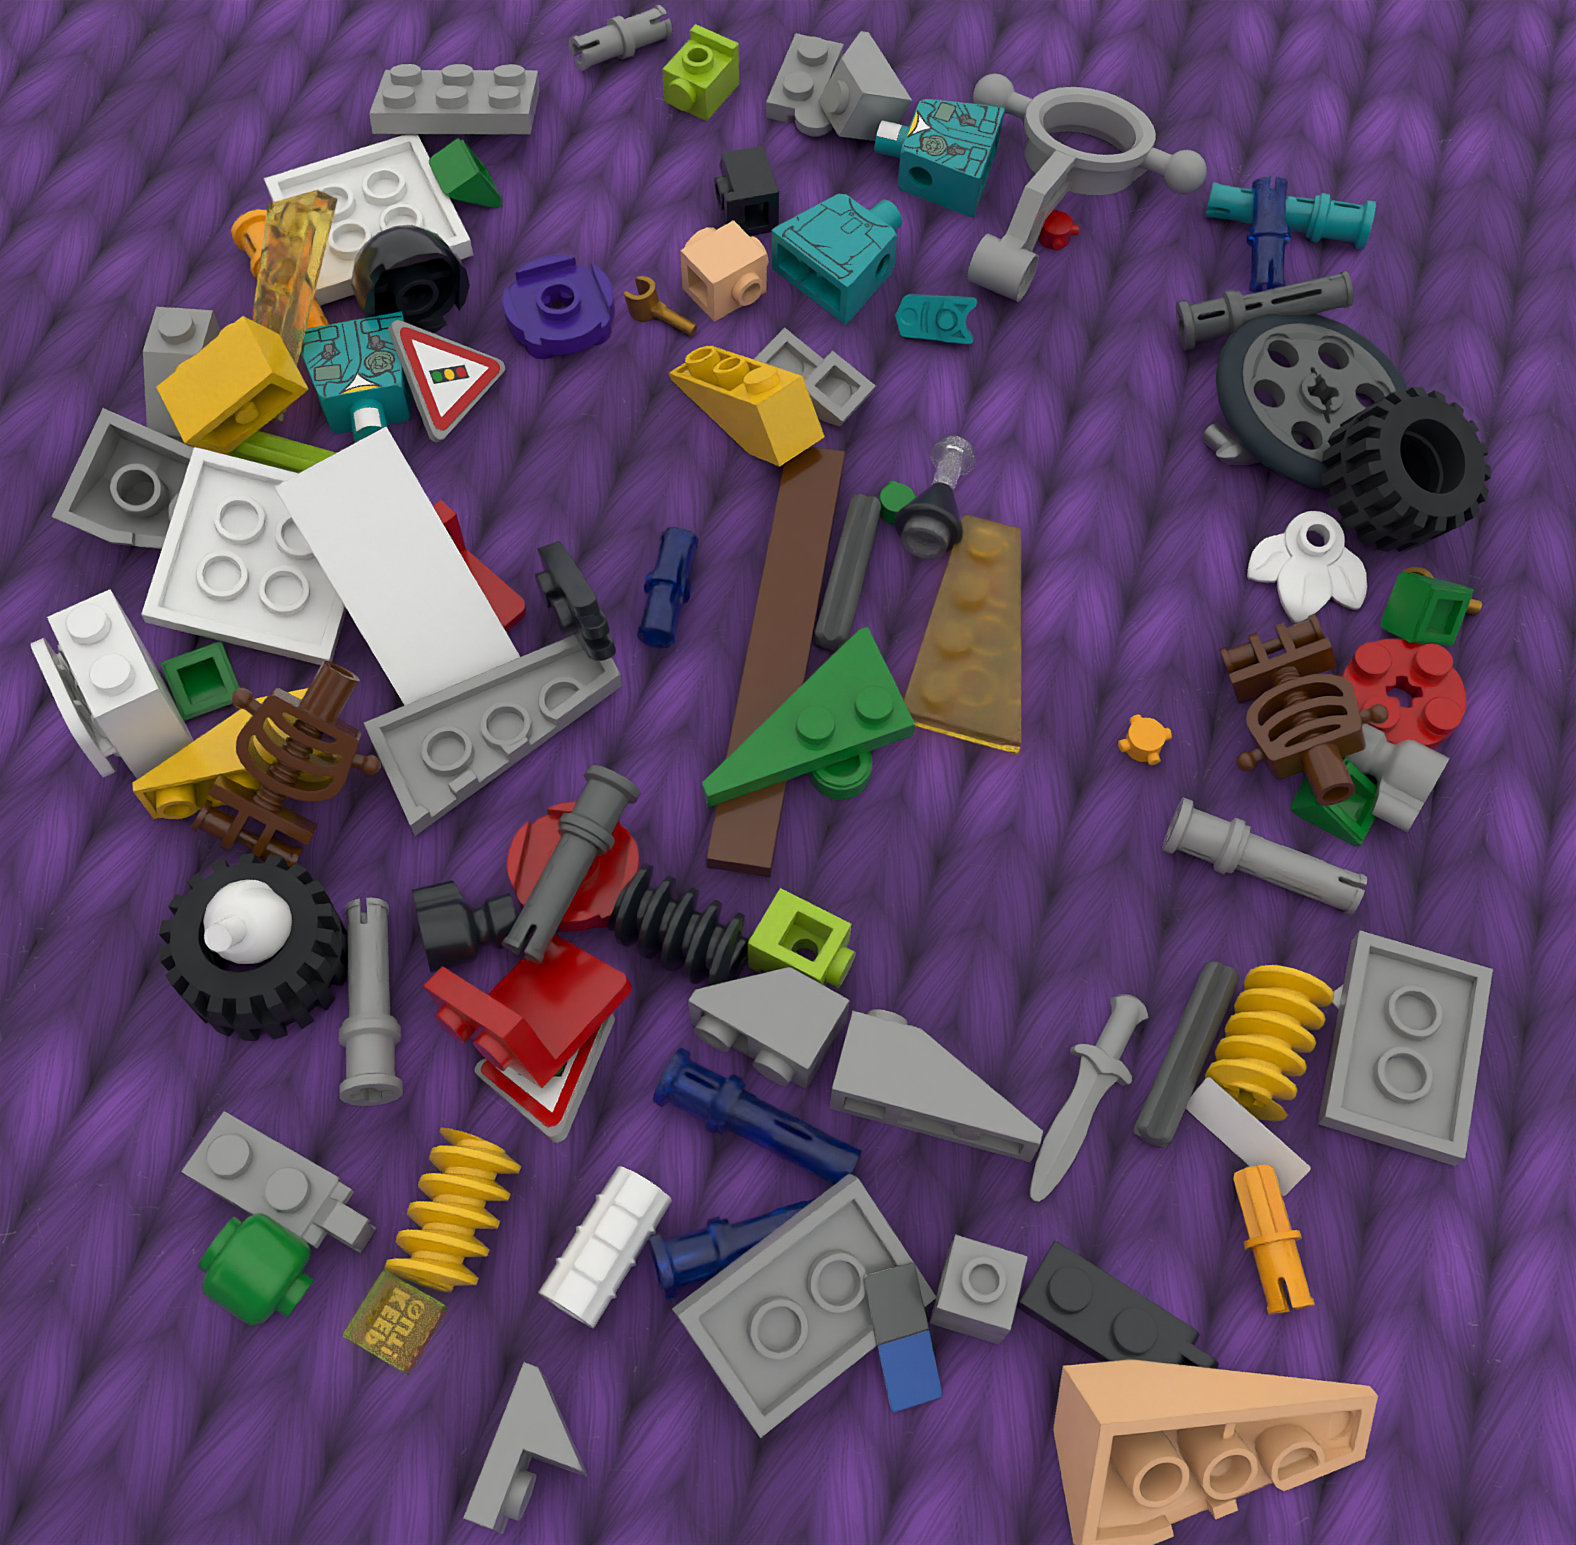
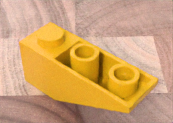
[669,346,824,467]
[132,688,340,819]

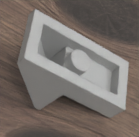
[464,1362,588,1534]

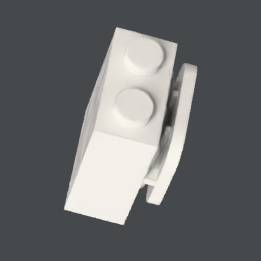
[31,590,194,779]

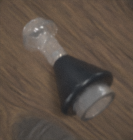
[895,436,976,559]

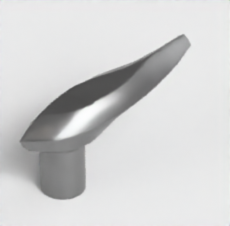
[1202,423,1308,465]

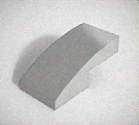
[753,328,876,427]

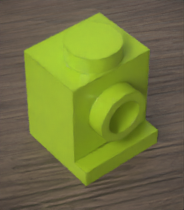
[662,24,739,121]
[748,888,856,988]

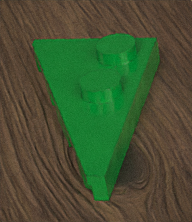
[702,626,915,807]

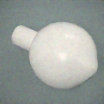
[203,880,292,964]

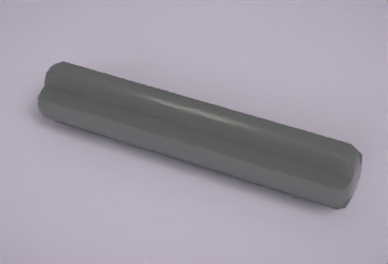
[815,493,881,652]
[1134,961,1240,1148]

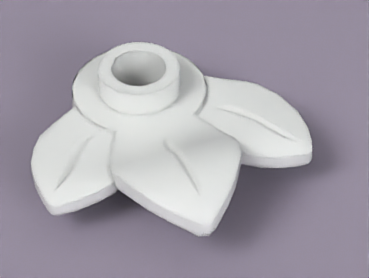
[1247,511,1367,624]

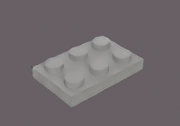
[369,64,540,134]
[1317,930,1493,1166]
[672,1174,937,1438]

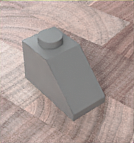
[818,31,912,141]
[143,307,221,443]

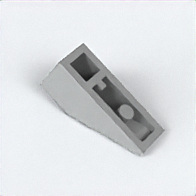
[830,1009,1043,1163]

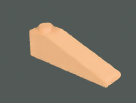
[1053,1359,1378,1545]

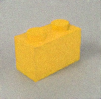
[156,316,309,455]

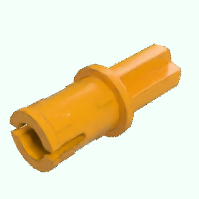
[1233,1165,1315,1315]

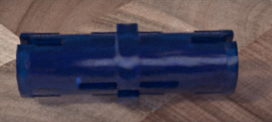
[1246,176,1291,293]
[637,527,699,648]

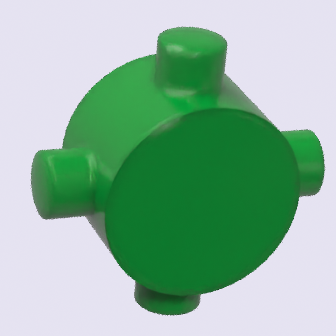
[880,481,917,525]

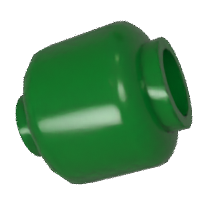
[197,1213,315,1326]

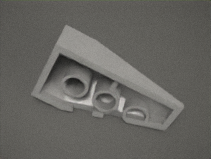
[52,408,194,549]

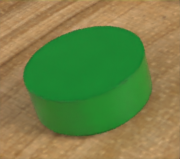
[809,751,872,799]

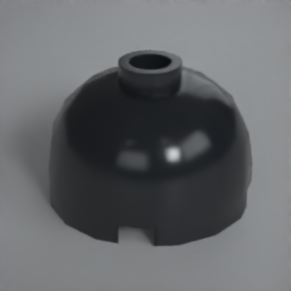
[351,225,470,333]

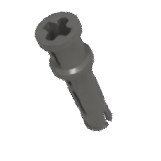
[1176,271,1354,351]
[502,765,641,964]

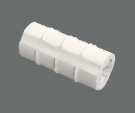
[538,1166,672,1329]

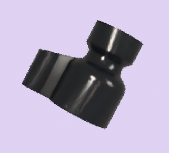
[412,880,517,973]

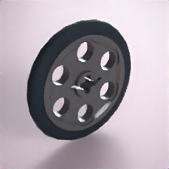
[1216,314,1408,492]

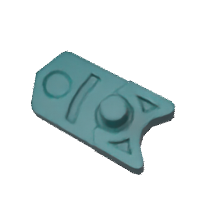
[895,294,978,344]

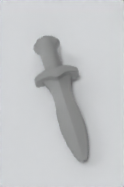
[1030,994,1149,1202]

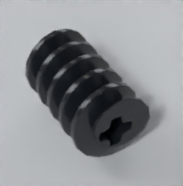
[608,863,753,986]

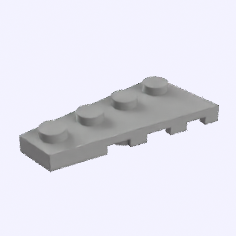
[364,635,622,836]

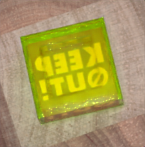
[342,1269,448,1375]

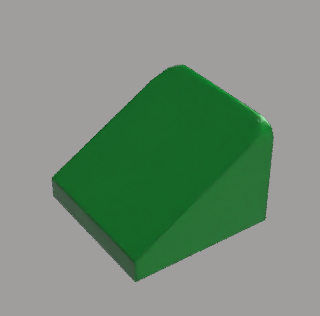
[429,138,503,209]
[1381,572,1474,646]
[160,641,241,721]
[1290,757,1377,846]

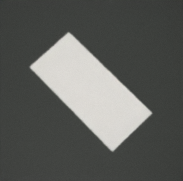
[273,427,520,705]

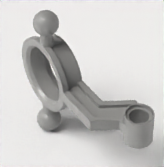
[967,73,1207,302]

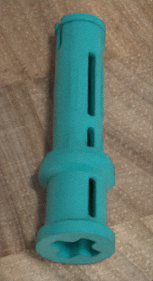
[1205,182,1376,250]

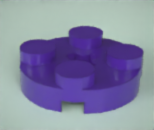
[502,255,615,359]

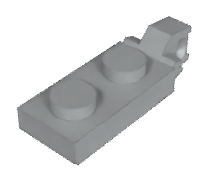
[181,1111,377,1254]

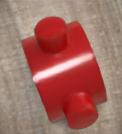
[1038,209,1079,251]

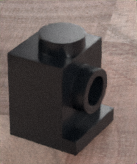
[714,145,779,236]

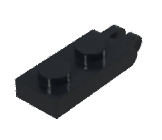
[535,541,616,661]
[1016,1240,1219,1369]

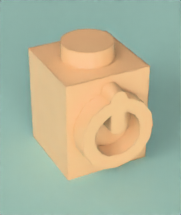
[680,220,769,322]

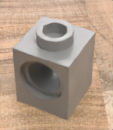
[929,1235,1028,1345]

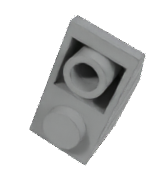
[688,967,850,1089]

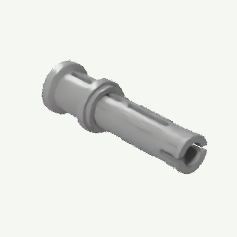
[1162,797,1367,915]
[339,897,403,1106]

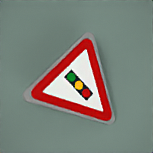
[388,320,505,442]
[474,1014,615,1143]

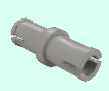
[569,5,672,71]

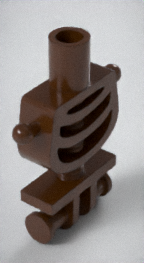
[1219,614,1389,806]
[190,660,381,868]

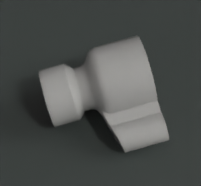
[1345,724,1450,833]

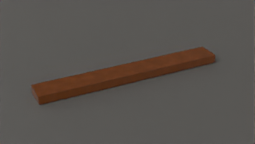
[706,447,845,877]

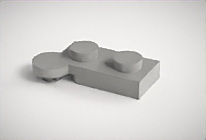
[766,33,844,137]

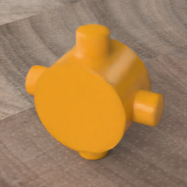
[1118,714,1172,766]

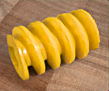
[1205,965,1334,1121]
[385,1127,521,1294]

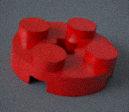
[1341,639,1466,750]
[507,801,640,931]

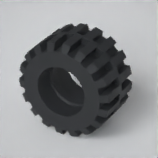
[1321,387,1491,552]
[158,853,348,1041]

